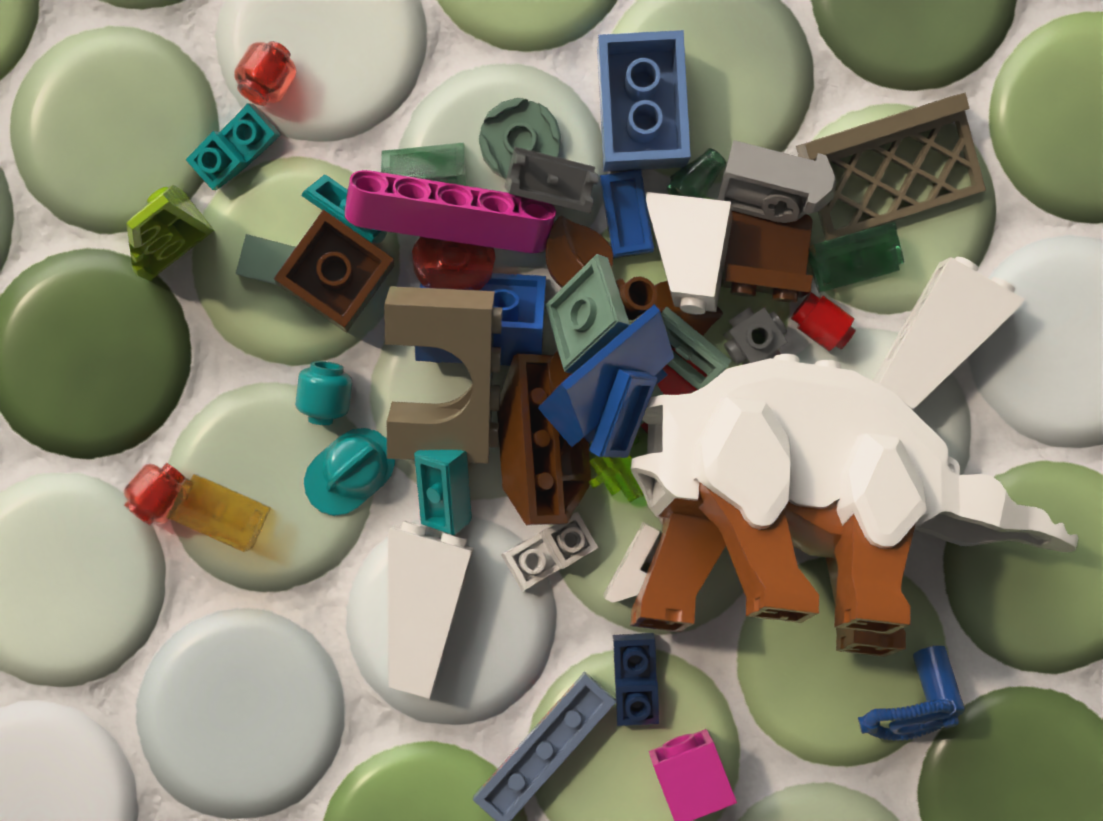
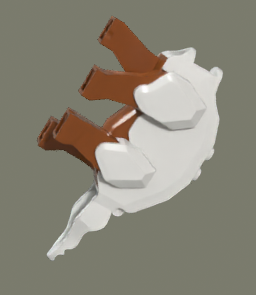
[630,354,1078,657]

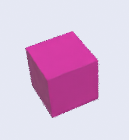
[648,729,737,821]

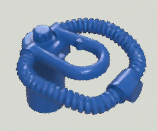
[858,646,965,741]

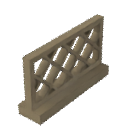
[796,92,986,241]

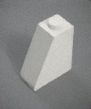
[646,192,733,314]

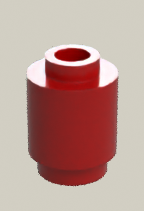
[791,292,856,352]

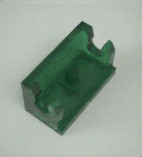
[808,222,904,293]

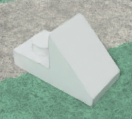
[604,522,660,603]

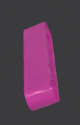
[344,170,556,253]

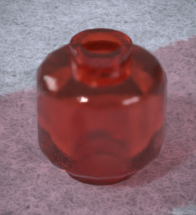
[234,41,297,106]
[124,463,188,526]

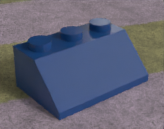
[415,269,546,366]
[538,304,674,447]

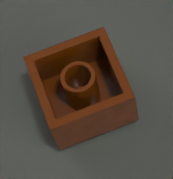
[273,209,394,333]

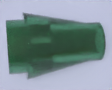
[666,148,726,199]

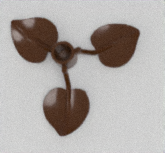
[546,215,723,391]

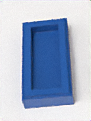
[600,169,654,259]
[589,369,657,458]

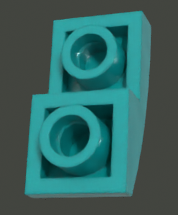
[185,103,281,191]

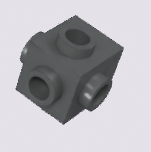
[723,307,788,365]

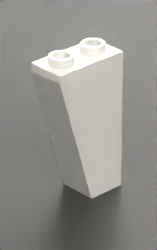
[872,257,1025,410]
[388,521,474,699]

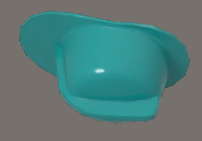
[304,428,395,516]

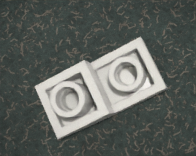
[501,512,598,591]

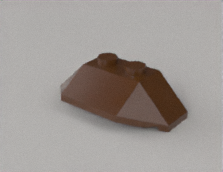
[497,354,592,525]

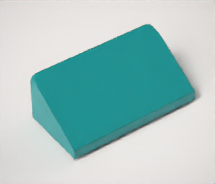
[301,174,387,243]
[414,450,472,536]

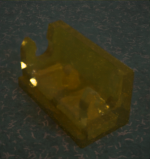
[166,474,271,552]

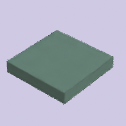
[545,254,630,374]

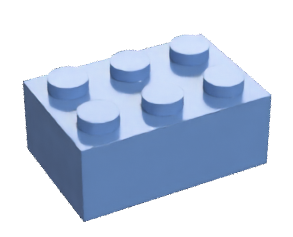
[597,30,691,172]

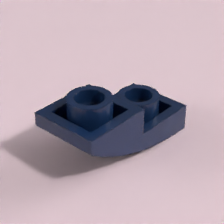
[613,633,659,726]

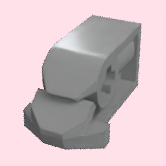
[717,140,836,223]

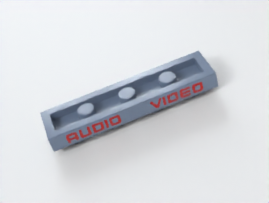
[473,671,616,821]

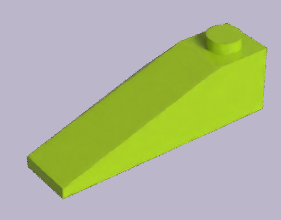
[126,185,215,281]

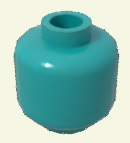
[295,361,352,425]

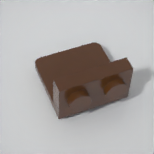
[721,211,813,302]

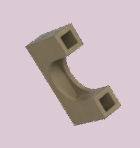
[384,286,502,464]

